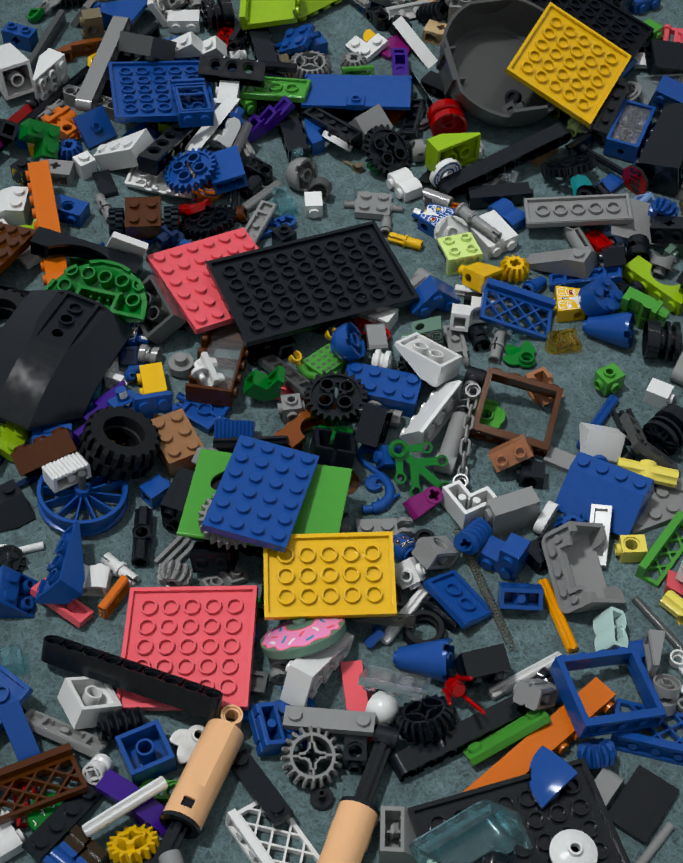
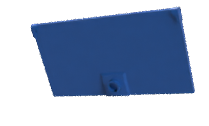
[301,74,412,111]

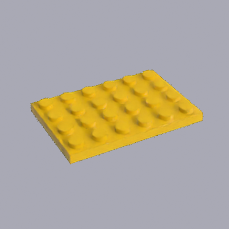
[263,531,397,620]

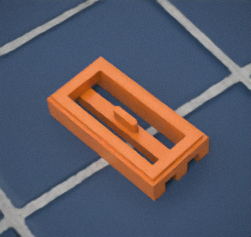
[98,575,130,620]

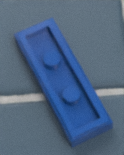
[0,700,41,761]

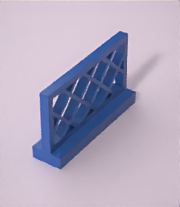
[479,277,556,341]
[610,698,683,766]

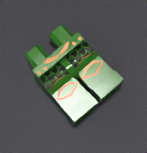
[618,286,671,330]

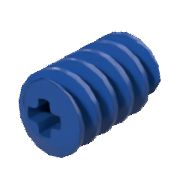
[453,517,493,555]

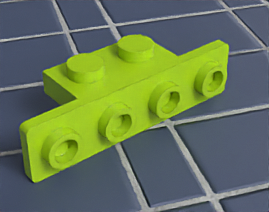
[0,422,31,463]

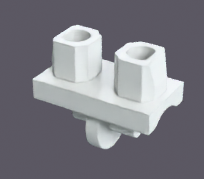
[191,352,225,387]

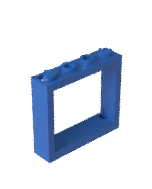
[549,647,667,739]

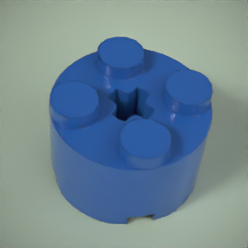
[578,275,623,317]

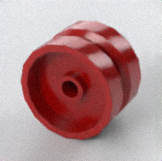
[427,98,467,136]

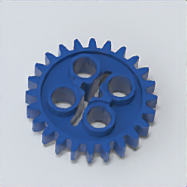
[163,148,219,194]

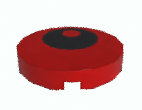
[179,197,211,216]

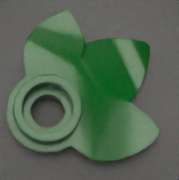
[502,340,536,368]

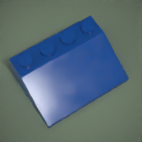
[555,451,654,537]

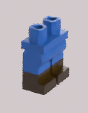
[41,824,110,863]

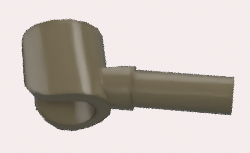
[343,159,364,174]

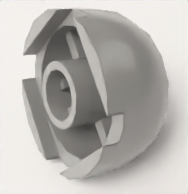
[286,157,318,192]

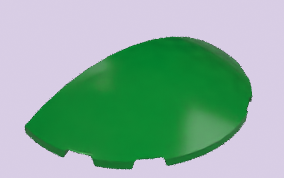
[44,259,148,323]

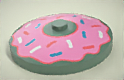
[260,618,347,660]

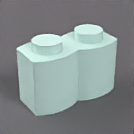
[593,606,628,652]

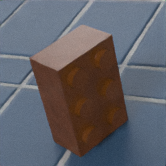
[10,426,80,477]

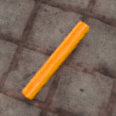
[538,578,578,653]

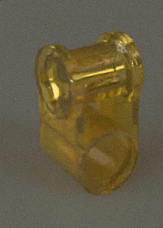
[544,328,582,354]

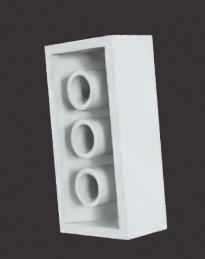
[399,380,462,457]

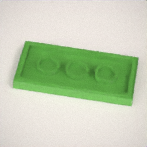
[240,76,312,103]

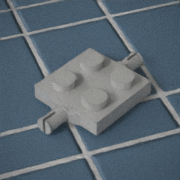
[344,191,403,220]

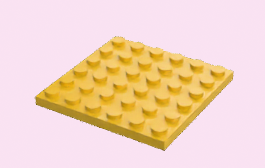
[505,2,632,127]

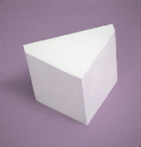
[579,422,626,463]

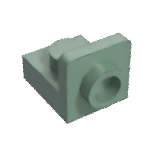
[663,243,683,259]

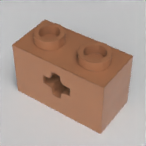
[488,433,534,473]

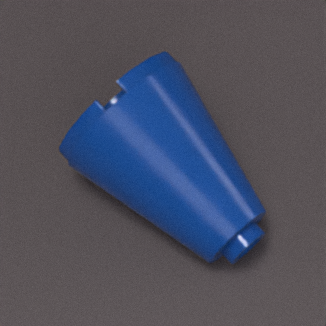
[582,312,636,349]
[393,638,455,683]

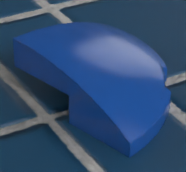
[529,746,578,809]

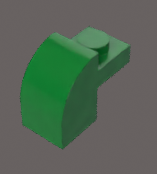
[243,365,286,401]

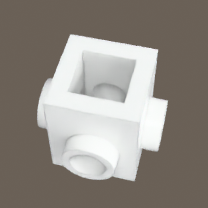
[395,556,426,591]

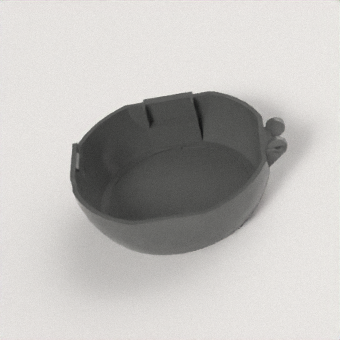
[435,0,558,128]

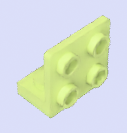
[438,232,483,276]

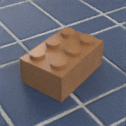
[151,408,204,477]

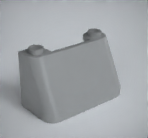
[541,521,626,614]

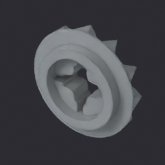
[626,81,642,101]

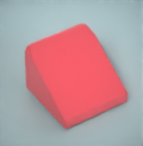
[664,569,683,597]

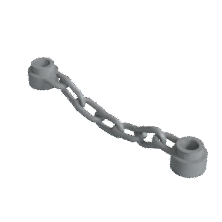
[453,383,481,488]

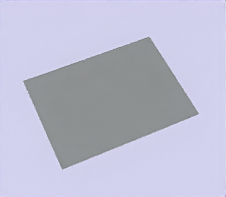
[611,193,671,248]

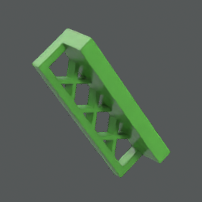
[635,510,683,588]

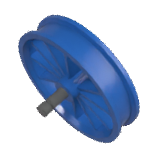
[37,466,128,537]

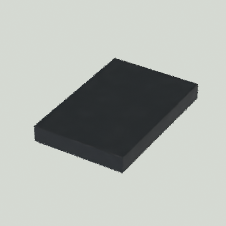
[608,765,680,846]

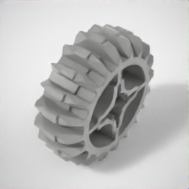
[290,50,331,79]
[280,726,343,790]

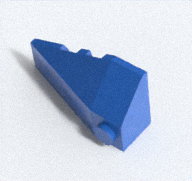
[34,521,85,604]

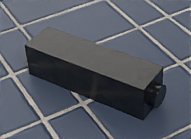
[466,182,534,210]

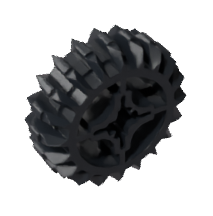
[396,694,457,744]

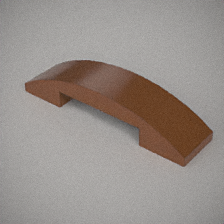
[56,38,103,63]

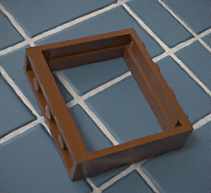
[469,367,564,457]

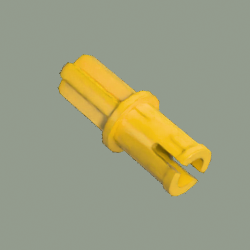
[388,232,423,251]

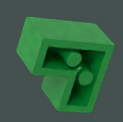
[19,118,60,161]

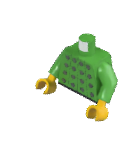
[288,328,345,386]

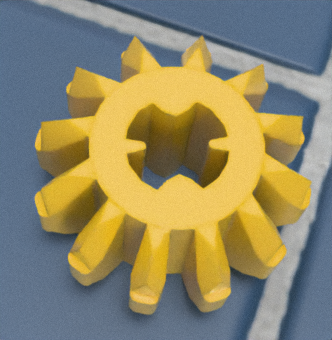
[500,254,530,284]

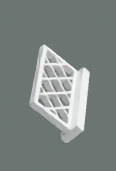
[225,802,320,863]

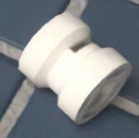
[82,753,114,785]

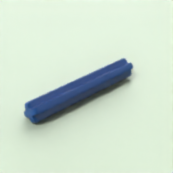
[576,394,619,449]

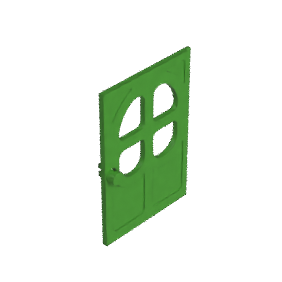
[176,449,352,548]

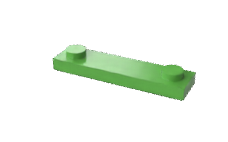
[462,709,551,766]

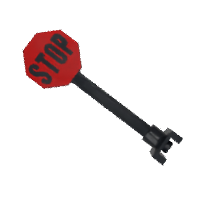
[565,131,649,195]

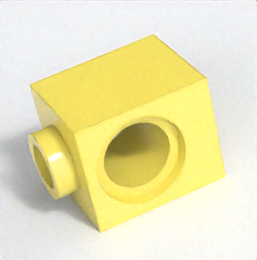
[614,534,648,563]

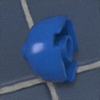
[330,322,366,361]

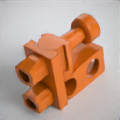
[41,105,80,141]

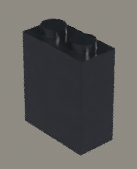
[644,39,683,79]

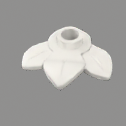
[169,725,205,764]

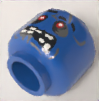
[393,533,416,563]

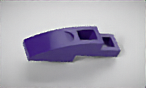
[391,48,409,76]

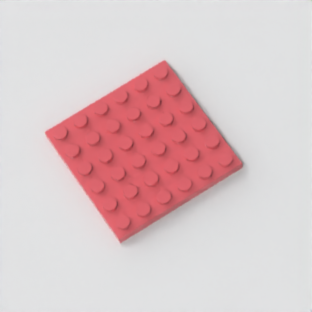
[146,227,259,335]
[116,585,259,711]

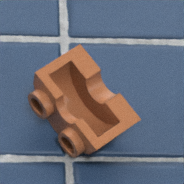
[525,366,564,407]

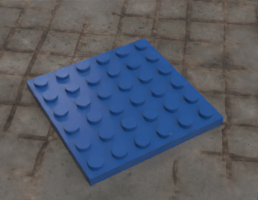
[108,60,216,124]

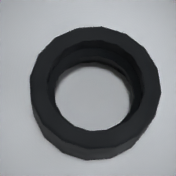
[403,610,445,645]

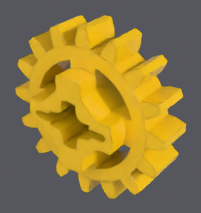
[107,824,160,863]

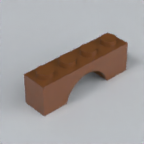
[273,404,336,451]

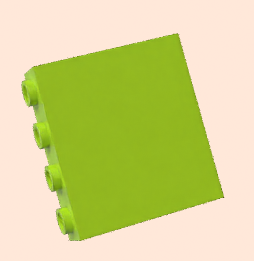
[239,0,301,30]

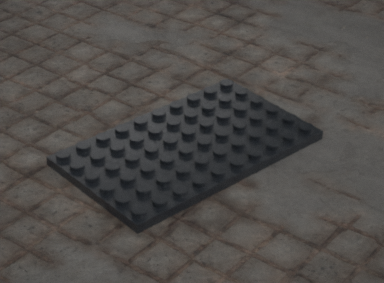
[206,221,419,347]

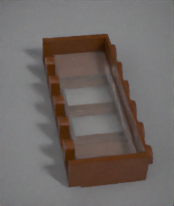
[185,323,252,407]

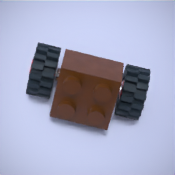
[108,196,180,239]

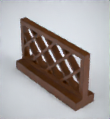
[0,743,89,825]

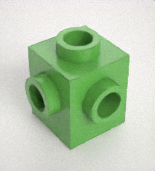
[593,362,626,396]

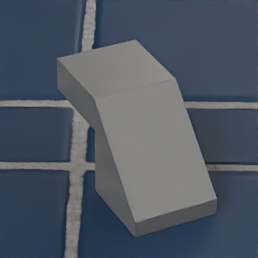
[364,323,388,349]

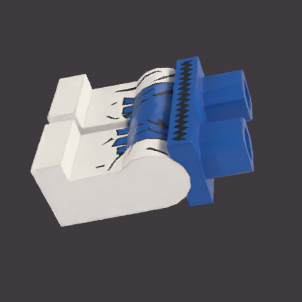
[206,105,245,150]

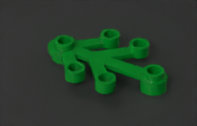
[388,439,451,497]

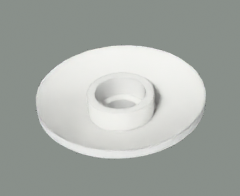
[549,829,598,863]

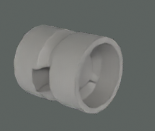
[652,674,682,716]

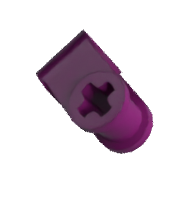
[402,486,443,521]

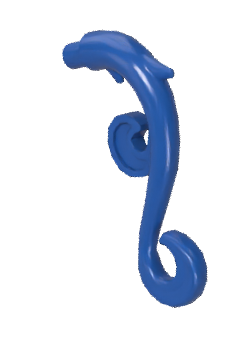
[356,444,400,514]

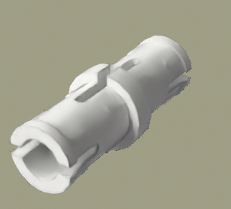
[101,552,140,587]

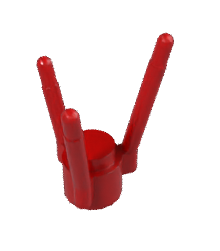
[442,674,486,715]

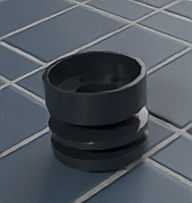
[200,0,235,32]
[642,320,682,361]
[642,404,683,456]

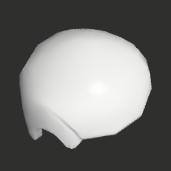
[365,691,399,726]

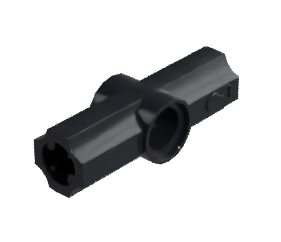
[131,506,153,567]

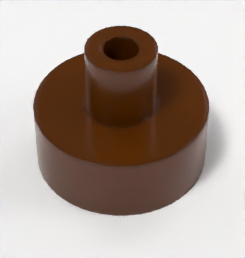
[236,205,249,224]

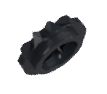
[0,545,26,573]

